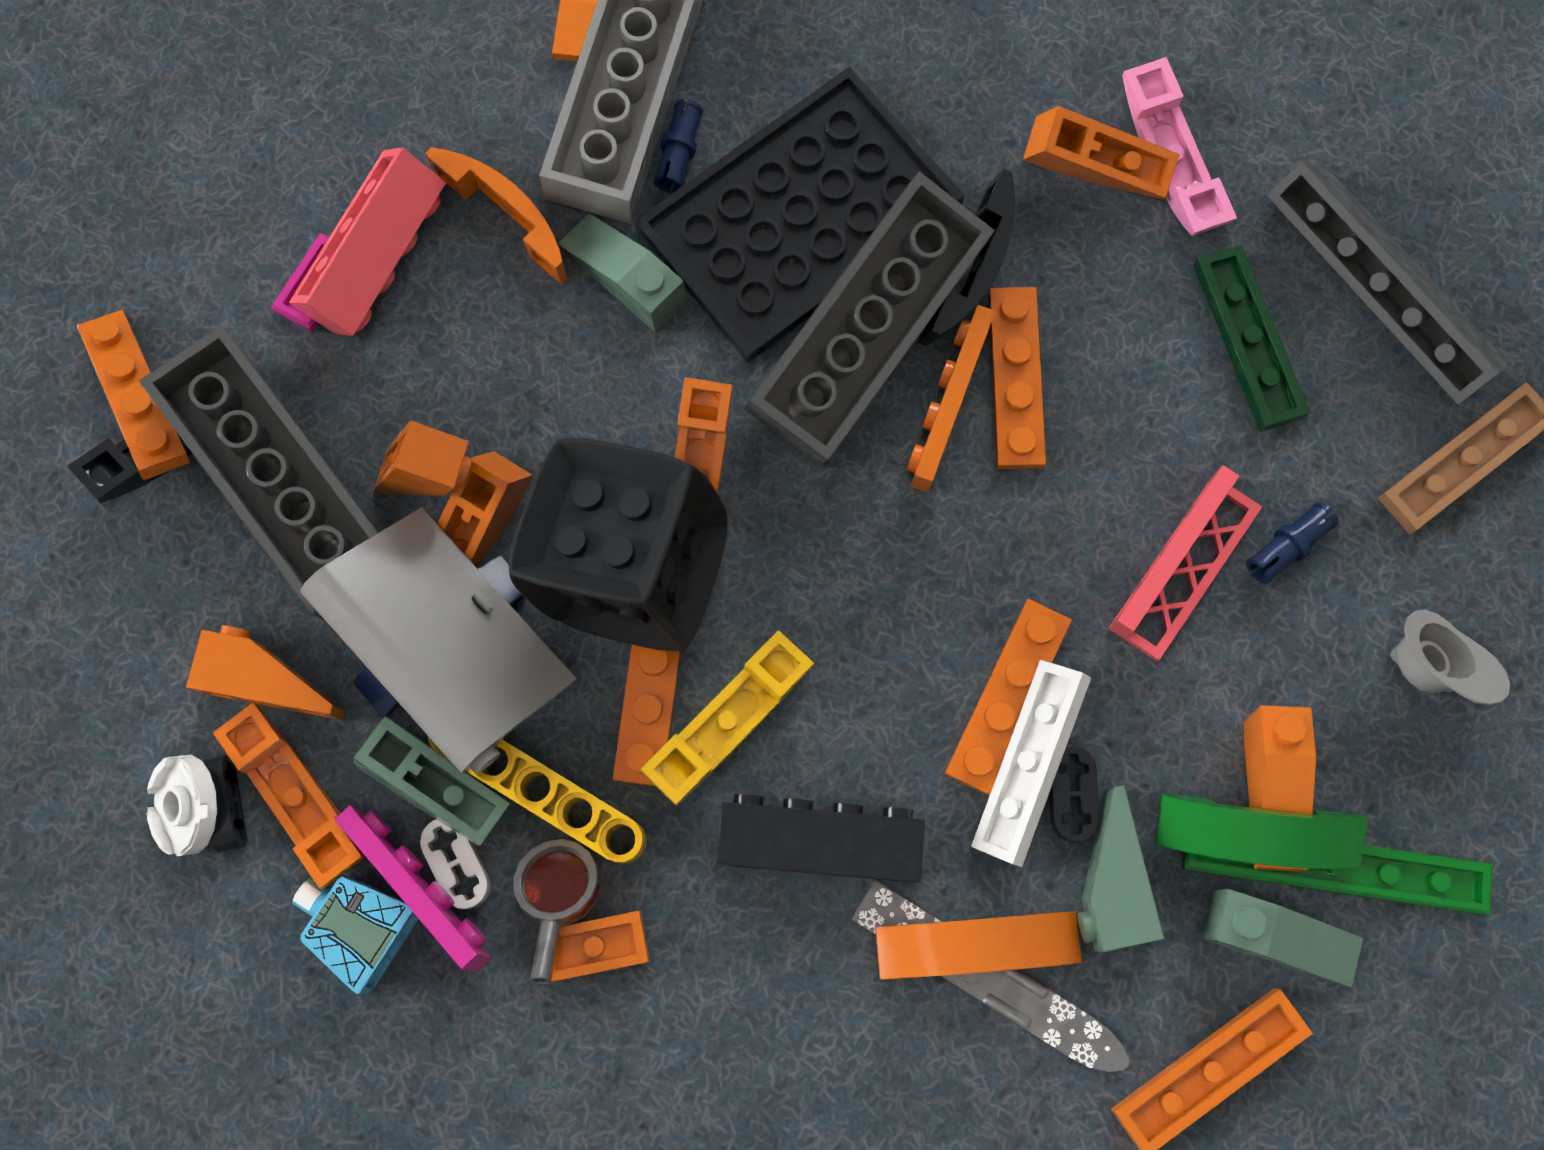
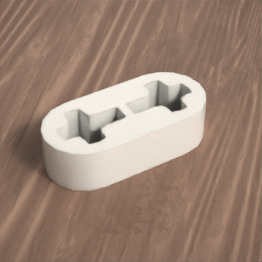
[420,820,491,909]

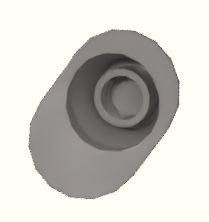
[1390,610,1510,705]

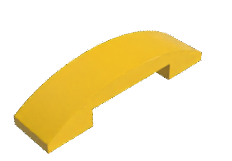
[640,630,814,806]

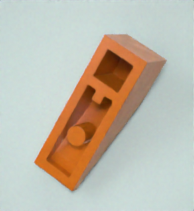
[1023,106,1180,200]
[373,420,471,496]
[437,451,533,568]
[186,625,345,720]
[1244,705,1316,872]

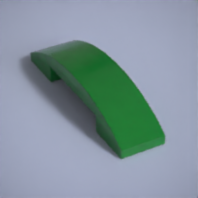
[1154,793,1368,869]

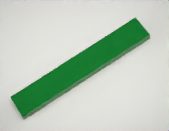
[1182,845,1493,915]

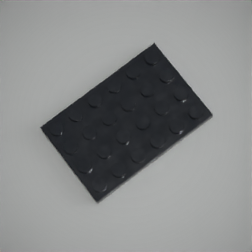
[635,66,965,363]

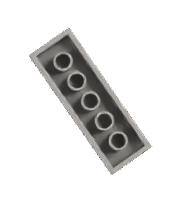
[539,0,703,224]

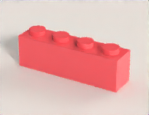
[289,148,446,336]

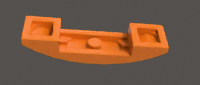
[425,147,568,285]
[675,377,733,494]
[213,702,365,890]
[875,911,1082,980]

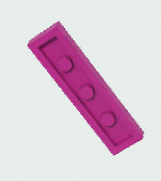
[334,805,492,973]

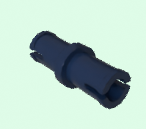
[654,99,703,193]
[1246,502,1339,584]

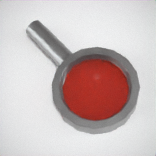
[513,839,601,984]

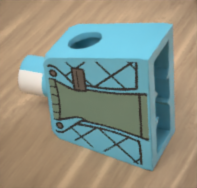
[292,876,419,995]

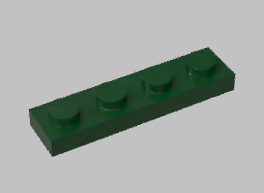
[1193,244,1310,432]

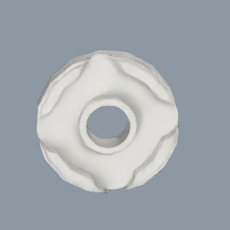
[147,755,217,856]

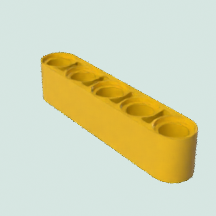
[428,737,647,864]

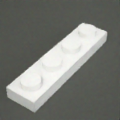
[971,660,1091,867]

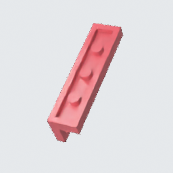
[1108,465,1262,661]

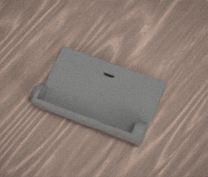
[300,507,577,775]

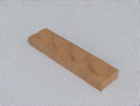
[1378,382,1544,535]

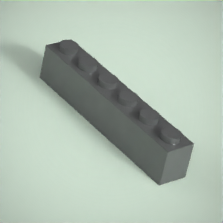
[1267,158,1510,405]

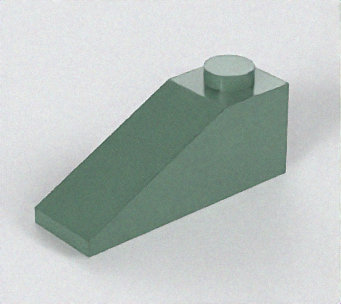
[557,213,687,333]
[353,716,510,846]
[1077,785,1164,952]
[1201,889,1363,988]

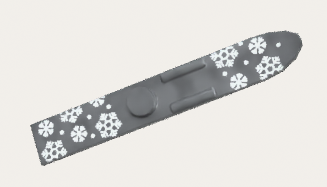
[852,880,1130,1072]

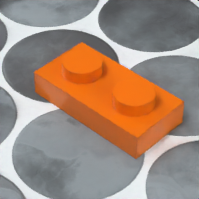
[551,911,650,982]

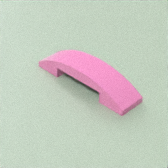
[1122,57,1237,236]

